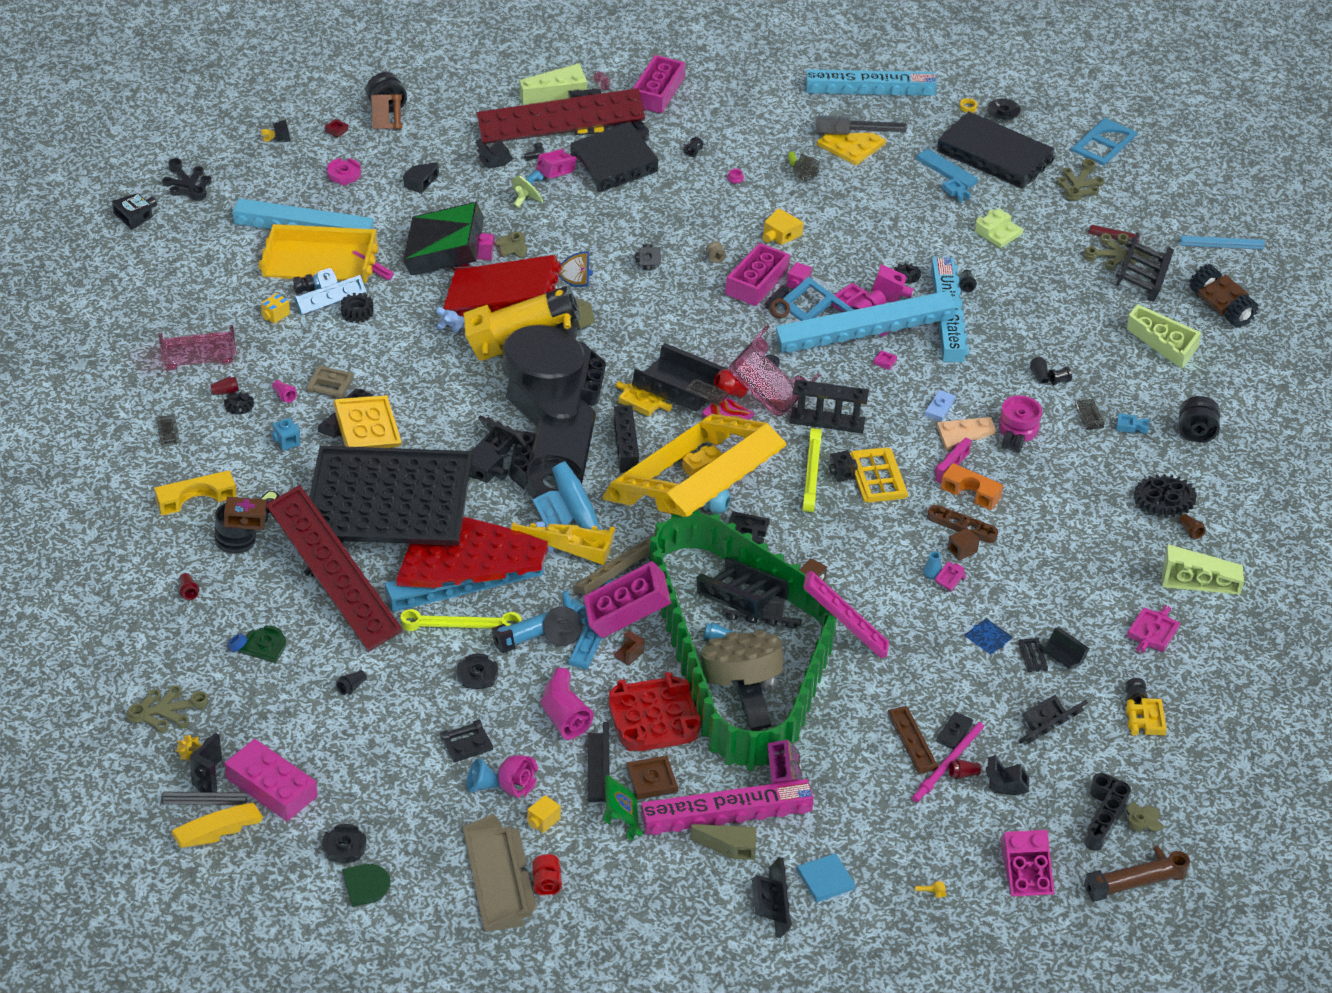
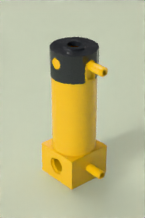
[464,285,580,361]

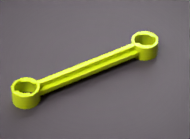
[803,428,822,513]
[400,609,522,631]

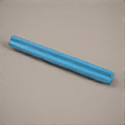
[1179,236,1265,250]

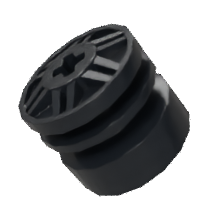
[214,503,256,554]

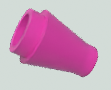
[272,380,297,403]

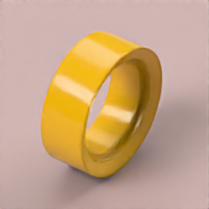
[959,98,978,113]

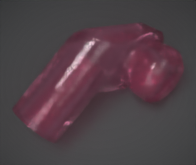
[593,71,610,90]

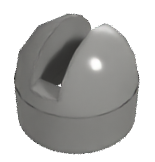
[762,678,779,693]

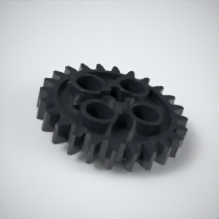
[1134,474,1197,518]

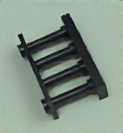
[1115,232,1174,302]
[790,379,869,434]
[696,557,789,619]

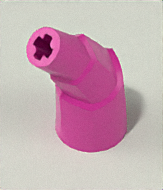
[540,668,594,740]

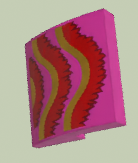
[702,397,754,420]

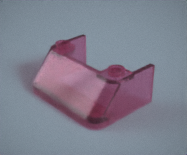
[729,324,821,416]
[158,325,237,370]

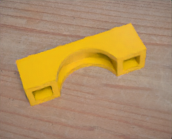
[154,470,237,516]

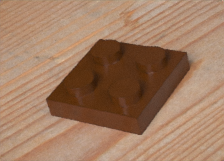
[626,755,678,800]

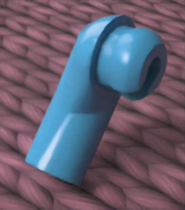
[525,171,544,186]

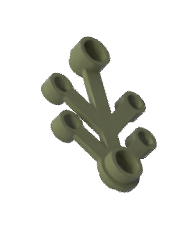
[1057,159,1104,201]
[1083,233,1150,271]
[127,685,208,733]

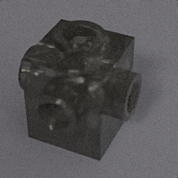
[794,154,820,182]

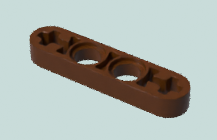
[927,505,998,543]

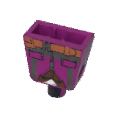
[768,740,802,783]

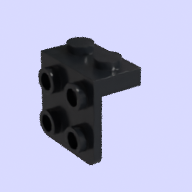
[189,733,222,792]

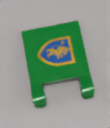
[603,775,642,841]

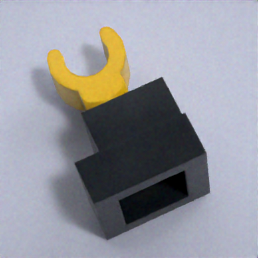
[261,120,291,142]

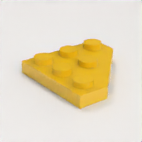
[817,133,886,166]

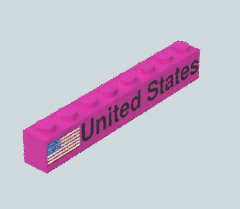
[641,779,814,835]

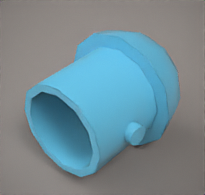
[700,489,731,514]

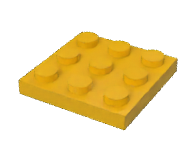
[333,395,402,448]

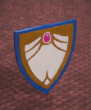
[558,251,593,287]

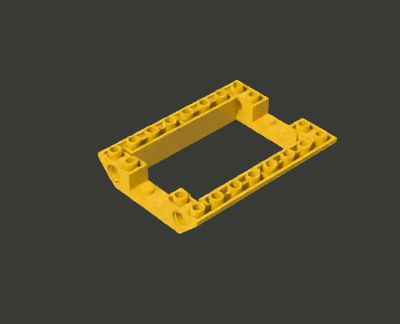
[602,414,787,517]

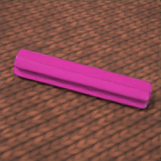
[352,251,394,280]

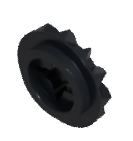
[894,262,921,283]
[224,391,254,414]

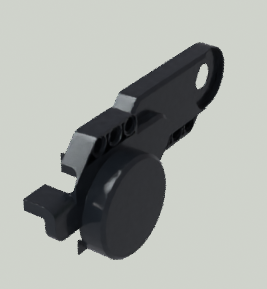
[501,325,606,499]

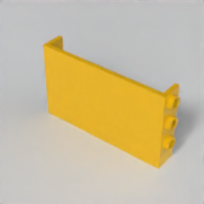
[258,224,379,283]

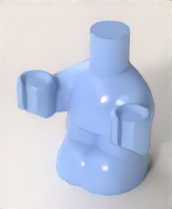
[436,306,464,334]

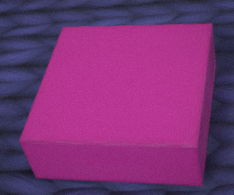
[873,350,897,370]

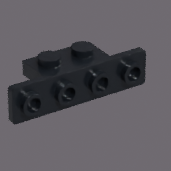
[478,415,527,456]
[722,595,802,629]
[1019,695,1088,744]
[752,857,792,938]

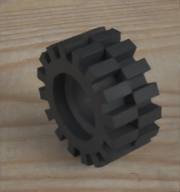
[341,293,374,323]

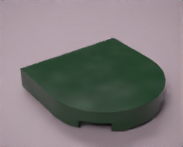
[238,625,286,664]
[342,864,391,907]

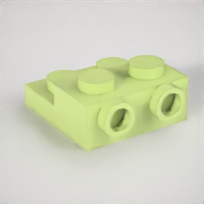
[975,208,1024,248]

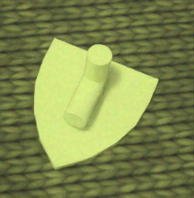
[511,176,543,208]

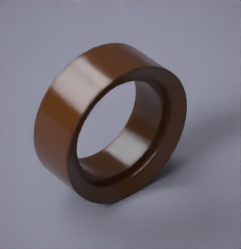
[769,298,790,319]

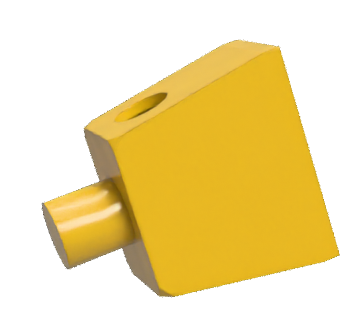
[762,208,804,245]

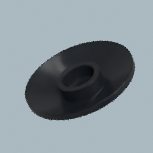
[988,98,1021,119]

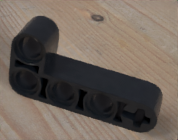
[1084,773,1131,851]

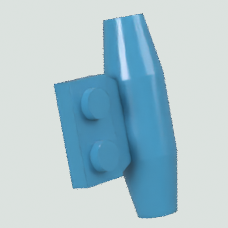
[533,462,601,530]

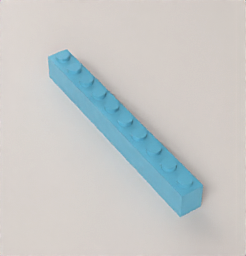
[776,291,956,353]

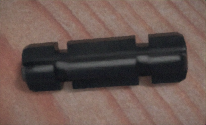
[765,285,789,309]

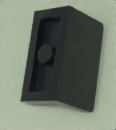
[1039,627,1090,669]

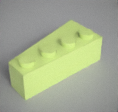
[520,63,587,105]
[1127,304,1201,368]
[1161,544,1244,594]

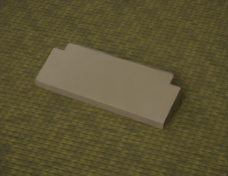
[463,813,537,932]

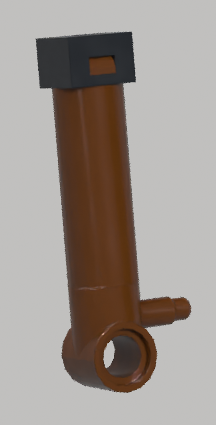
[1084,846,1190,902]

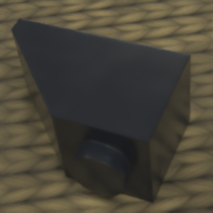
[403,162,439,194]

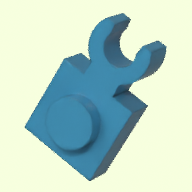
[942,178,971,203]
[1116,413,1150,433]

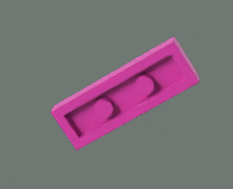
[935,437,972,483]

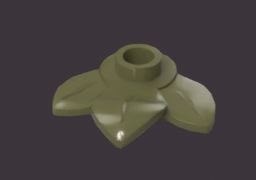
[495,231,527,258]
[1126,803,1165,832]

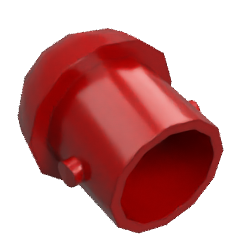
[714,369,749,398]

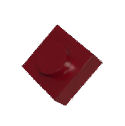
[325,118,349,138]

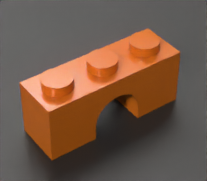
[941,463,1004,510]

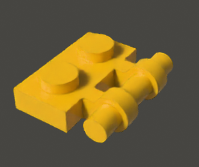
[1125,698,1167,736]

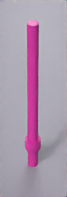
[912,722,984,803]

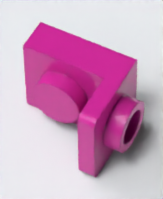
[935,561,967,592]

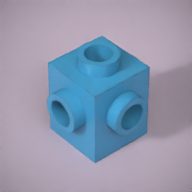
[271,418,300,451]

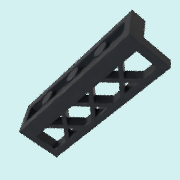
[588,722,610,802]

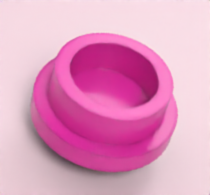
[727,169,744,183]

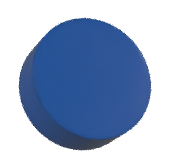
[227,633,247,653]

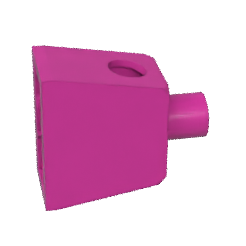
[871,264,914,302]

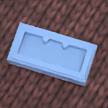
[925,390,956,422]

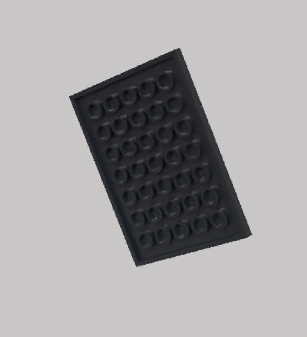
[309,446,473,546]

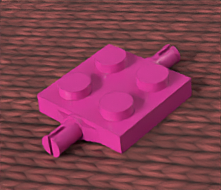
[1127,605,1180,653]

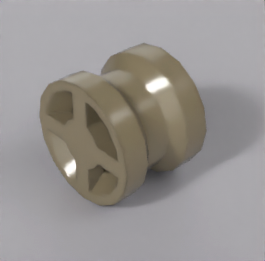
[706,241,726,263]

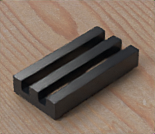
[1018,638,1048,673]

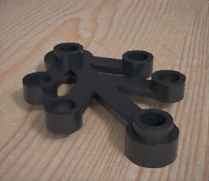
[162,158,211,200]

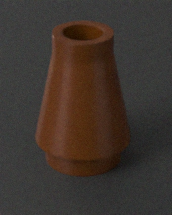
[1179,514,1206,539]

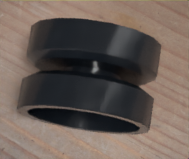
[365,72,407,114]
[1178,396,1220,443]

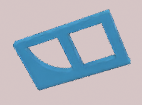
[1070,118,1138,166]
[779,277,854,321]

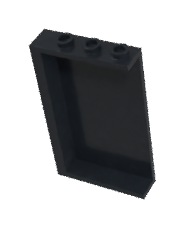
[937,111,1055,189]

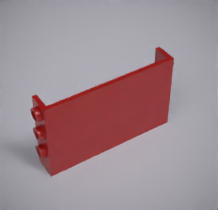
[443,255,562,317]

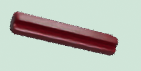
[1089,224,1140,243]

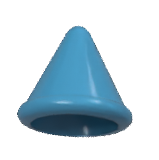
[466,758,500,793]

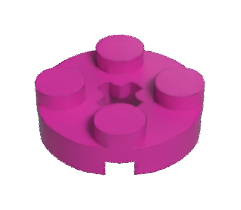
[327,158,361,186]

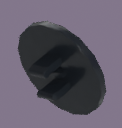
[543,606,582,646]

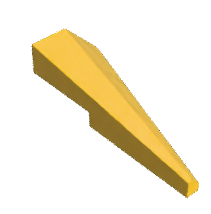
[511,522,616,565]

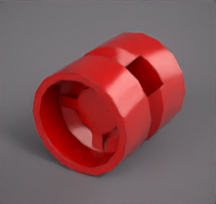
[532,854,562,895]

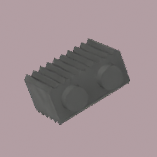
[816,114,851,135]

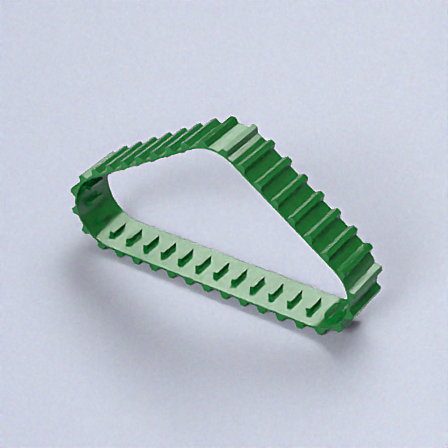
[649,509,837,771]

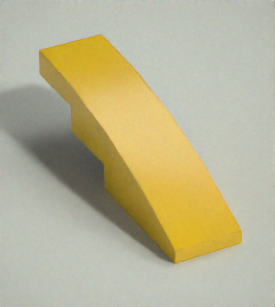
[171,802,263,848]

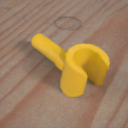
[915,881,946,898]

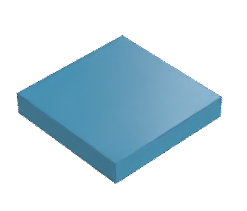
[797,853,856,903]

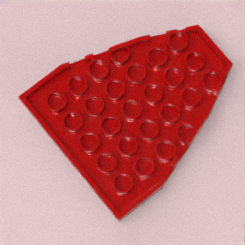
[396,517,549,588]

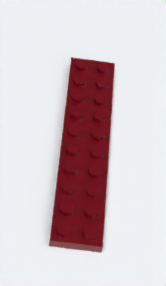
[476,88,645,144]
[266,485,403,652]

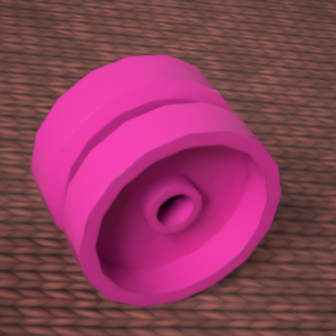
[999,395,1042,442]

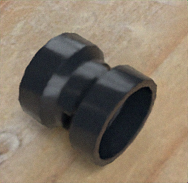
[293,274,315,294]
[1001,430,1025,453]
[1125,678,1148,704]

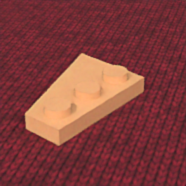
[937,417,996,452]

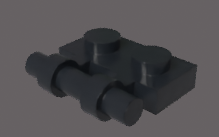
[728,511,770,545]

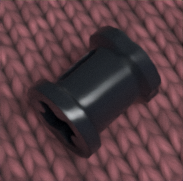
[683,136,704,158]
[1048,366,1072,386]

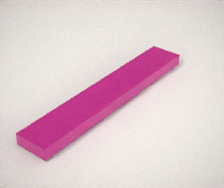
[804,571,889,658]

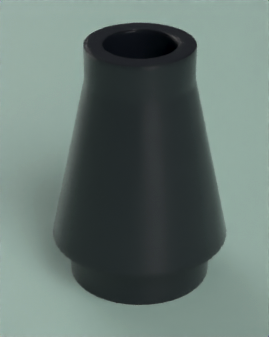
[959,270,977,292]
[1030,357,1050,384]
[336,670,367,695]

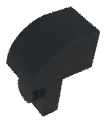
[475,138,514,169]
[986,755,1030,796]

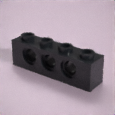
[613,405,639,473]

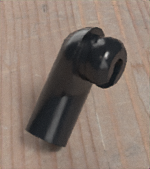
[524,143,544,161]

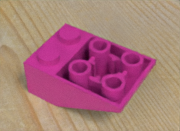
[1000,830,1054,897]

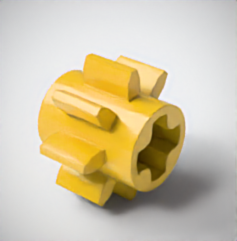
[175,735,202,761]

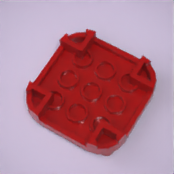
[609,672,700,751]

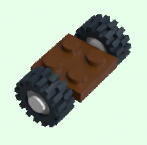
[1189,264,1259,328]

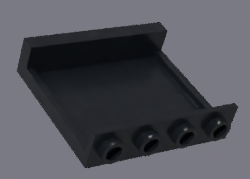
[570,122,658,192]

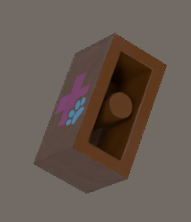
[224,496,267,530]

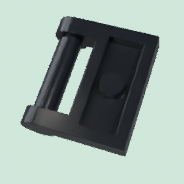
[440,719,493,763]

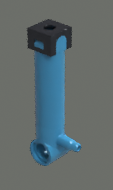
[491,590,588,653]

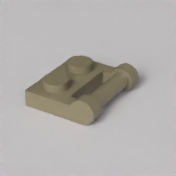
[307,365,354,399]

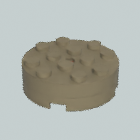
[700,630,785,686]

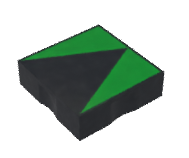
[403,201,484,275]

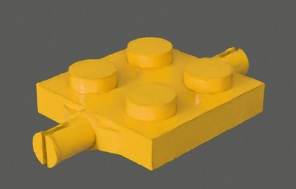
[615,380,672,417]

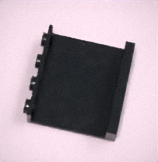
[632,343,728,412]

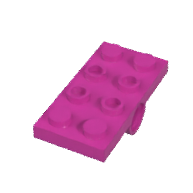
[830,283,890,337]

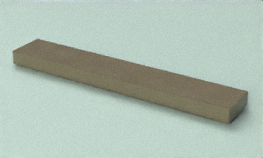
[572,533,655,595]

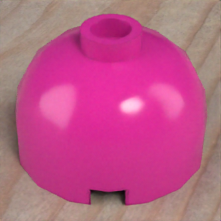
[498,754,538,798]

